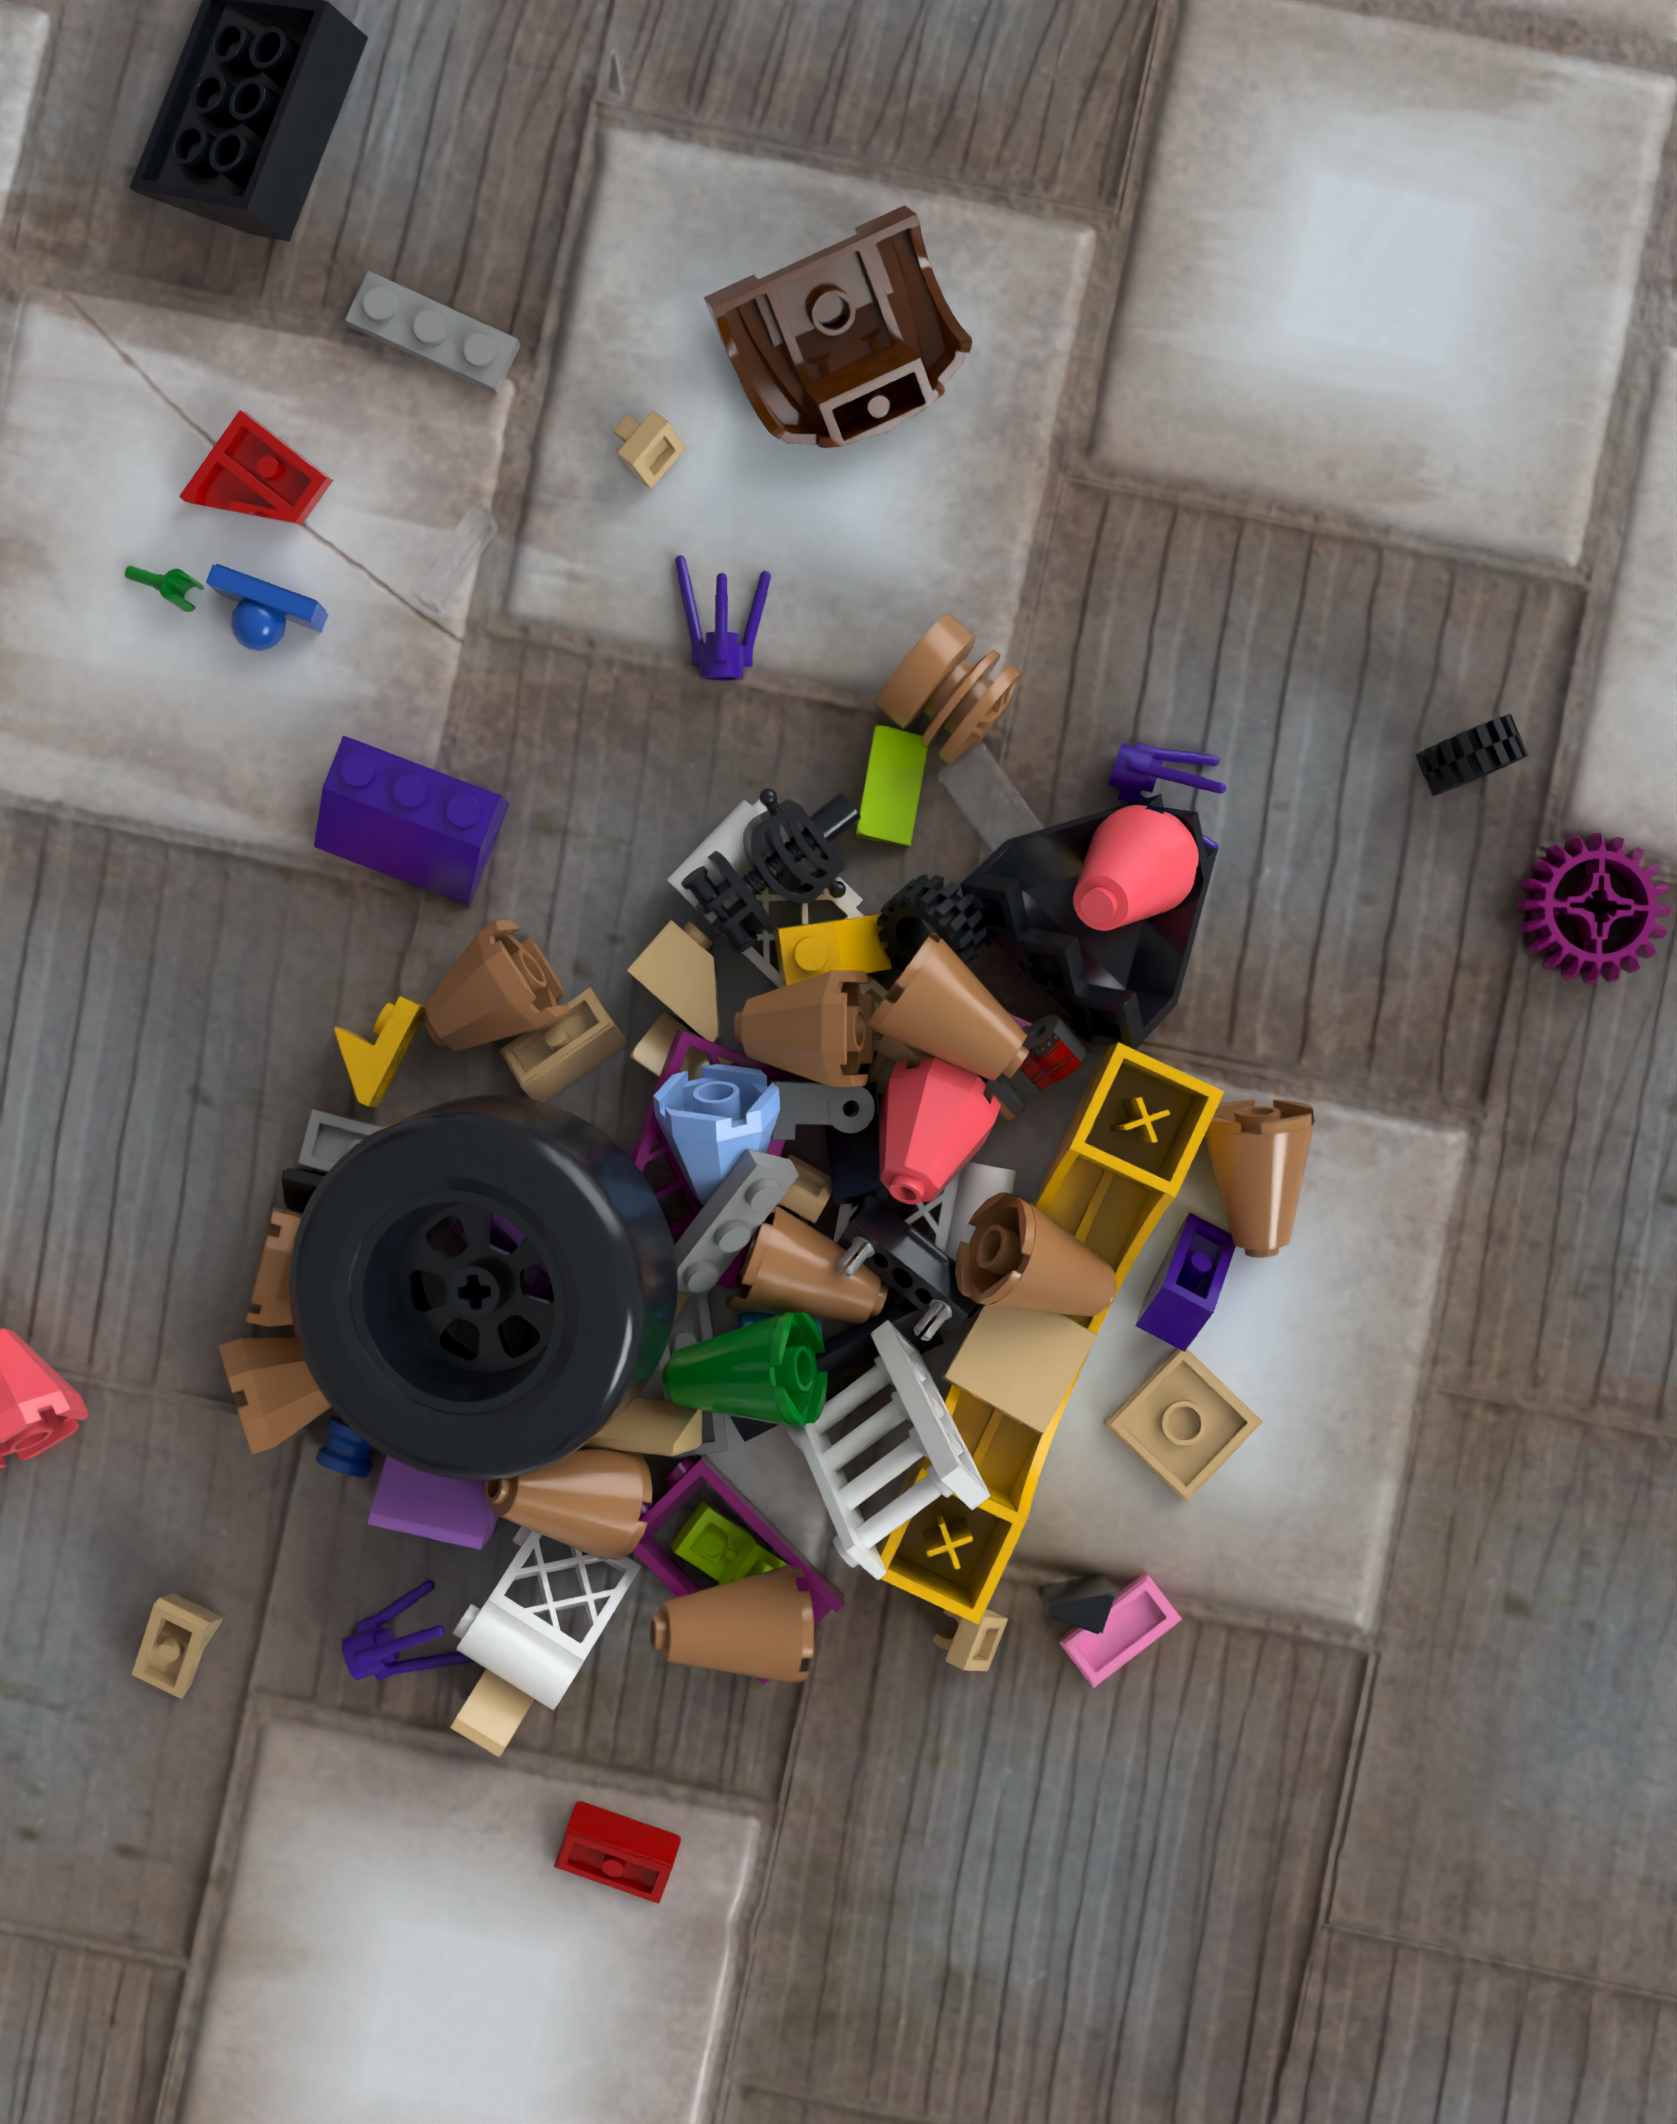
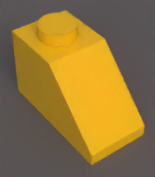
[774,914,892,986]

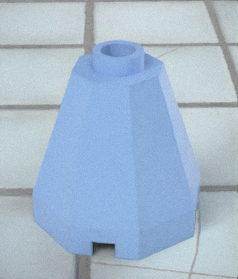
[653,1064,780,1205]

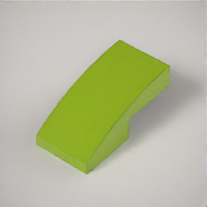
[670,1500,796,1585]

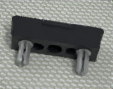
[836,1195,982,1341]

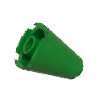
[662,1312,828,1428]

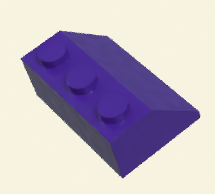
[314,735,510,907]

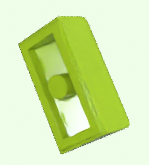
[856,724,928,847]

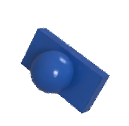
[206,564,328,651]

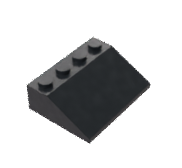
[129,0,368,242]

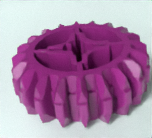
[1514,833,1672,984]

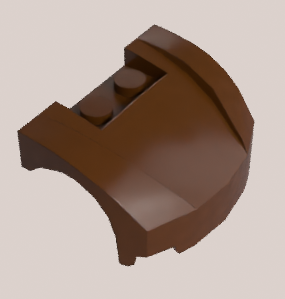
[704,205,972,448]

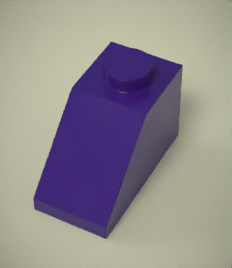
[1135,1212,1236,1352]

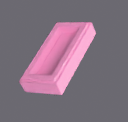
[1058,1572,1182,1688]

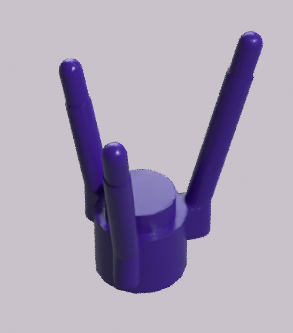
[675,555,771,681]
[1108,742,1226,849]
[342,1580,474,1681]

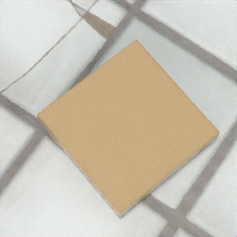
[942,1305,1097,1435]
[1103,1347,1263,1502]

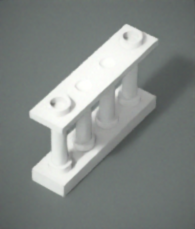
[786,1320,991,1580]

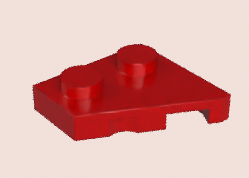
[179,410,333,525]

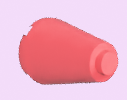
[1073,805,1199,931]

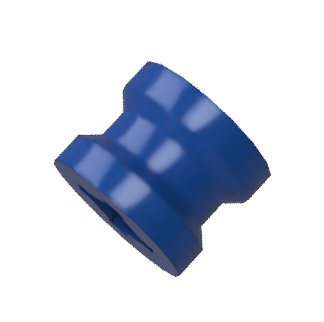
[315,1416,374,1478]

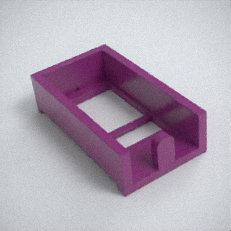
[633,1454,844,1685]

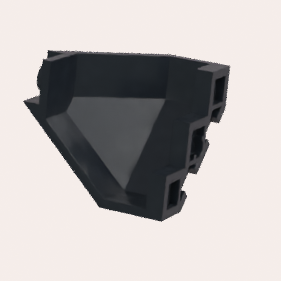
[960,794,1218,1050]

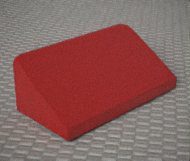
[554,1801,681,1904]

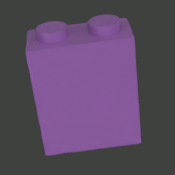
[367,1456,499,1550]

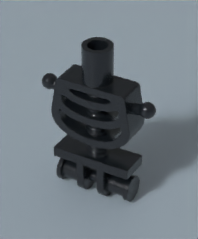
[681,788,861,954]

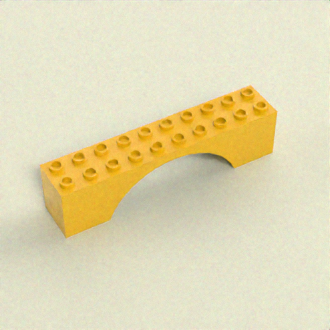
[875,1042,1224,1625]

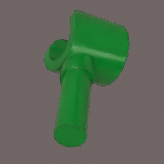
[125,565,204,612]

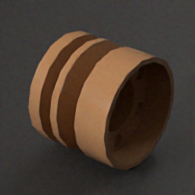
[875,613,1022,766]

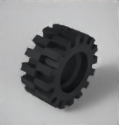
[1415,714,1529,796]
[877,875,987,972]

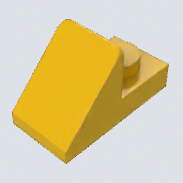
[334,996,426,1107]

